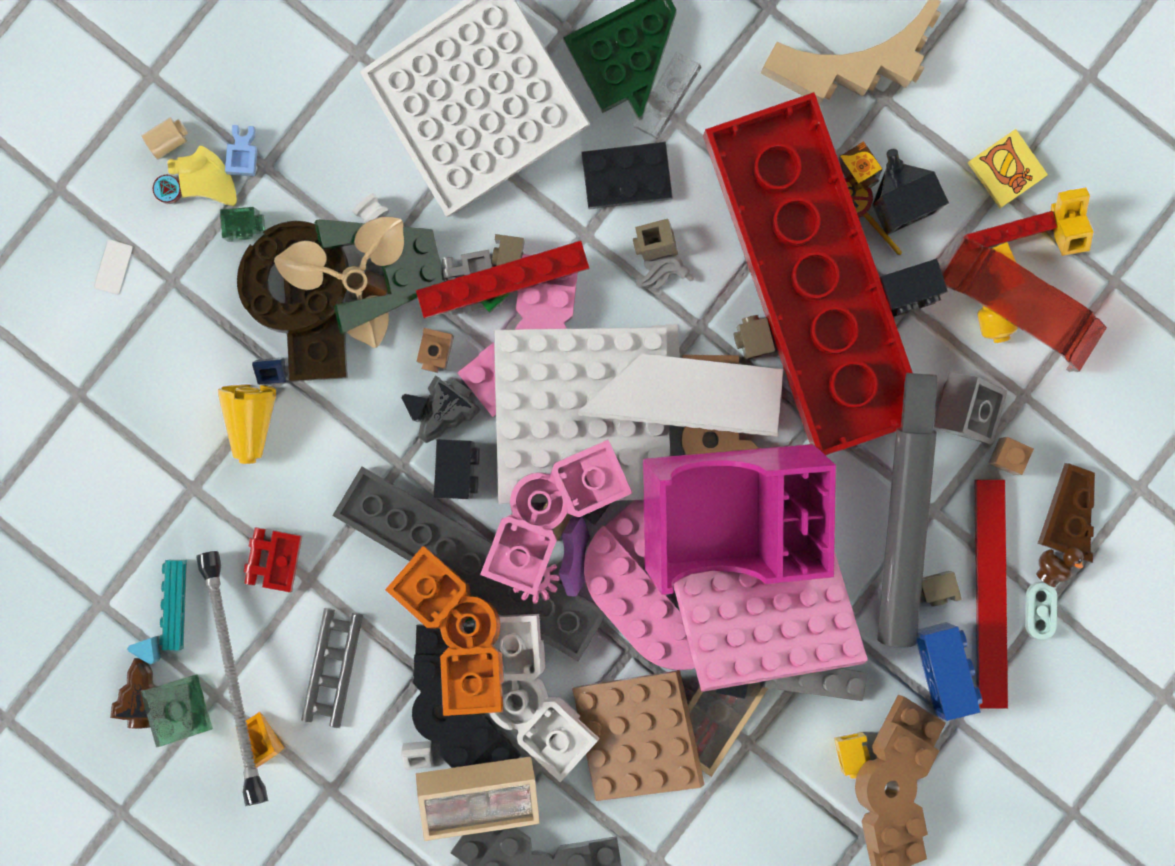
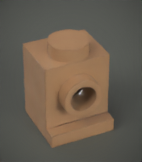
[416,328,454,373]

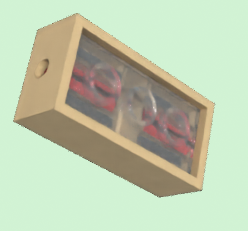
[688,682,768,777]
[416,757,540,841]

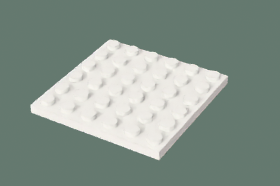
[360,0,591,217]
[494,327,670,504]

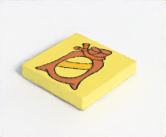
[967,129,1048,209]

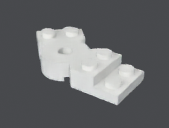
[489,614,600,782]

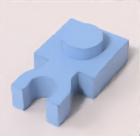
[225,125,257,176]

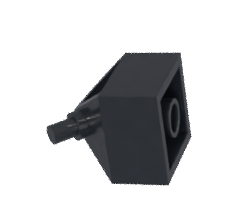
[872,149,949,235]

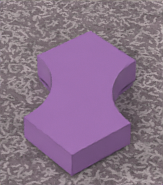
[559,516,590,596]

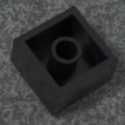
[880,258,948,317]
[434,439,480,499]

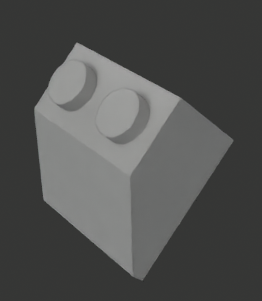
[934,372,1007,445]

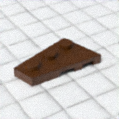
[1037,463,1095,563]

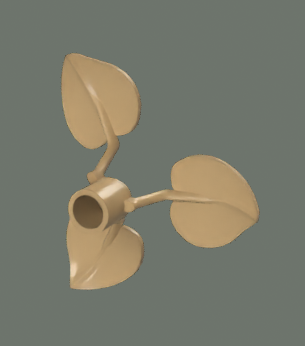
[274,217,404,348]

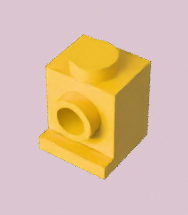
[834,732,870,779]

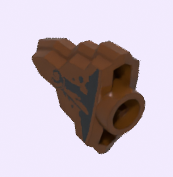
[110,658,169,729]

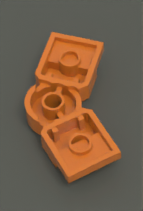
[385,546,504,716]

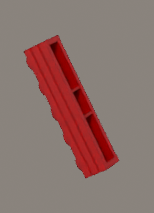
[963,211,1057,253]

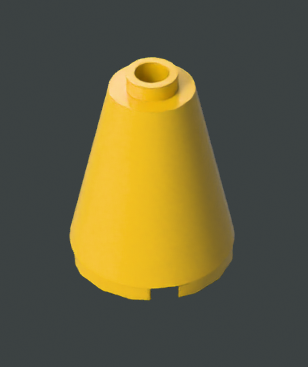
[218,384,276,464]

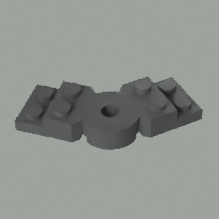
[450,808,622,866]

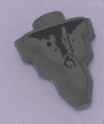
[418,376,481,443]

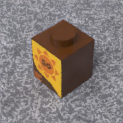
[839,141,883,192]

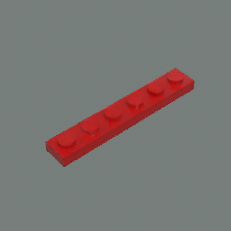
[416,241,590,319]

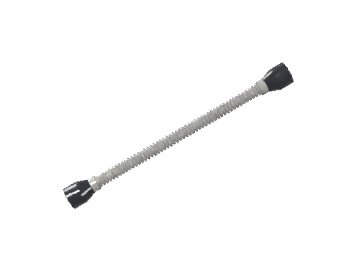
[196,551,269,806]

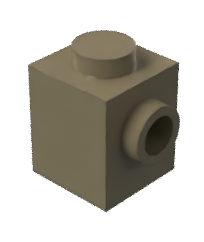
[733,315,775,360]

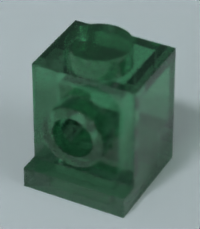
[220,207,265,242]

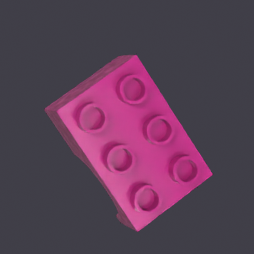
[643,444,836,595]

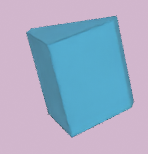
[127,636,161,664]

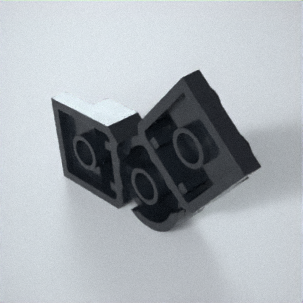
[412,624,521,768]

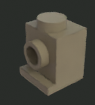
[633,219,678,261]
[492,234,525,266]
[920,571,962,606]

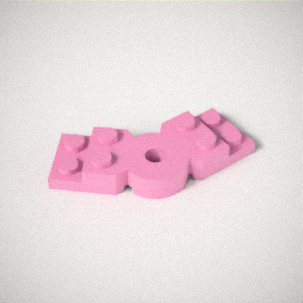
[457,254,578,417]
[480,440,632,596]

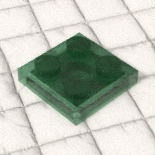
[140,674,213,747]

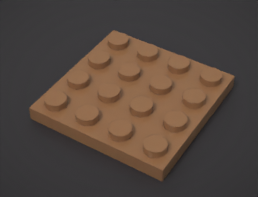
[572,670,705,801]

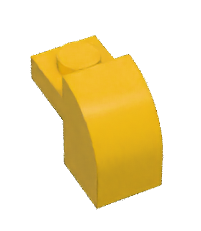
[1051,187,1094,256]

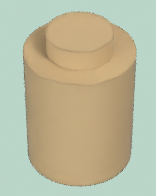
[142,117,188,160]

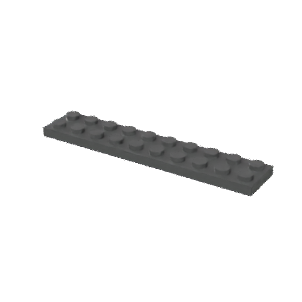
[332,466,606,662]

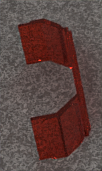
[942,238,1107,372]

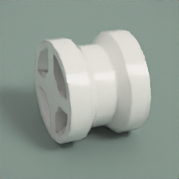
[353,193,389,223]

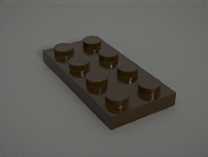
[284,279,348,382]

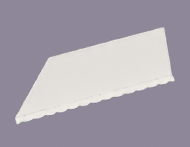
[578,354,783,437]

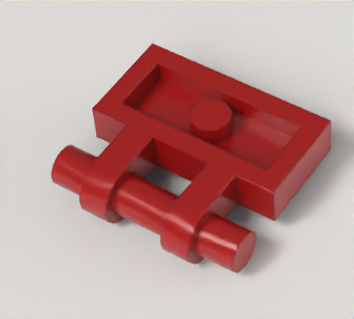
[243,527,303,592]

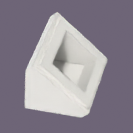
[401,741,434,770]

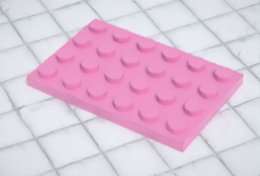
[673,553,868,692]

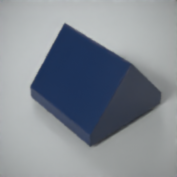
[252,357,286,385]

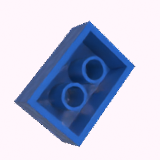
[917,622,982,721]

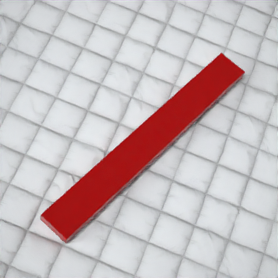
[975,480,1008,709]

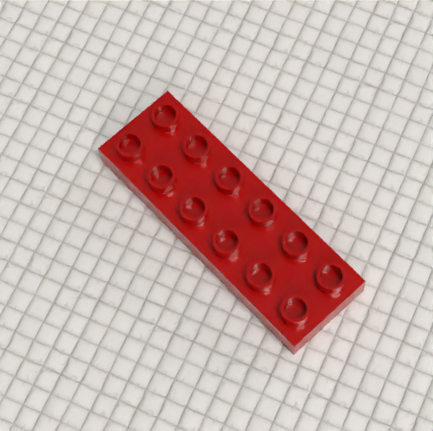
[703,92,913,456]

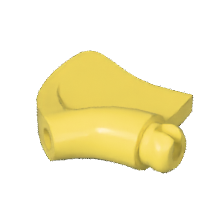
[167,145,237,206]

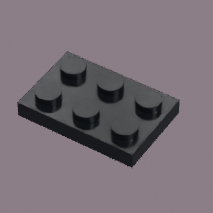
[582,142,673,209]

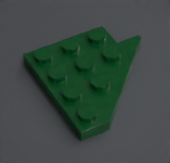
[563,0,677,121]

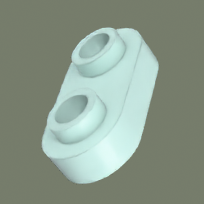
[1025,582,1057,640]

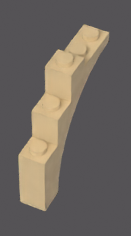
[761,0,941,105]

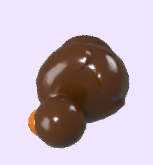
[1036,547,1083,587]

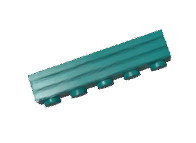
[159,560,187,651]

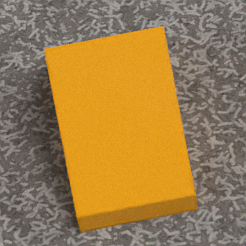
[236,712,284,768]

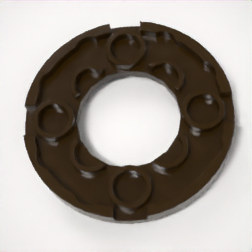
[237,221,349,334]

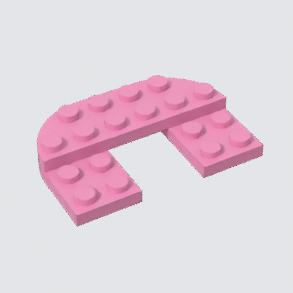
[584,500,695,670]

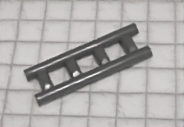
[301,608,363,728]

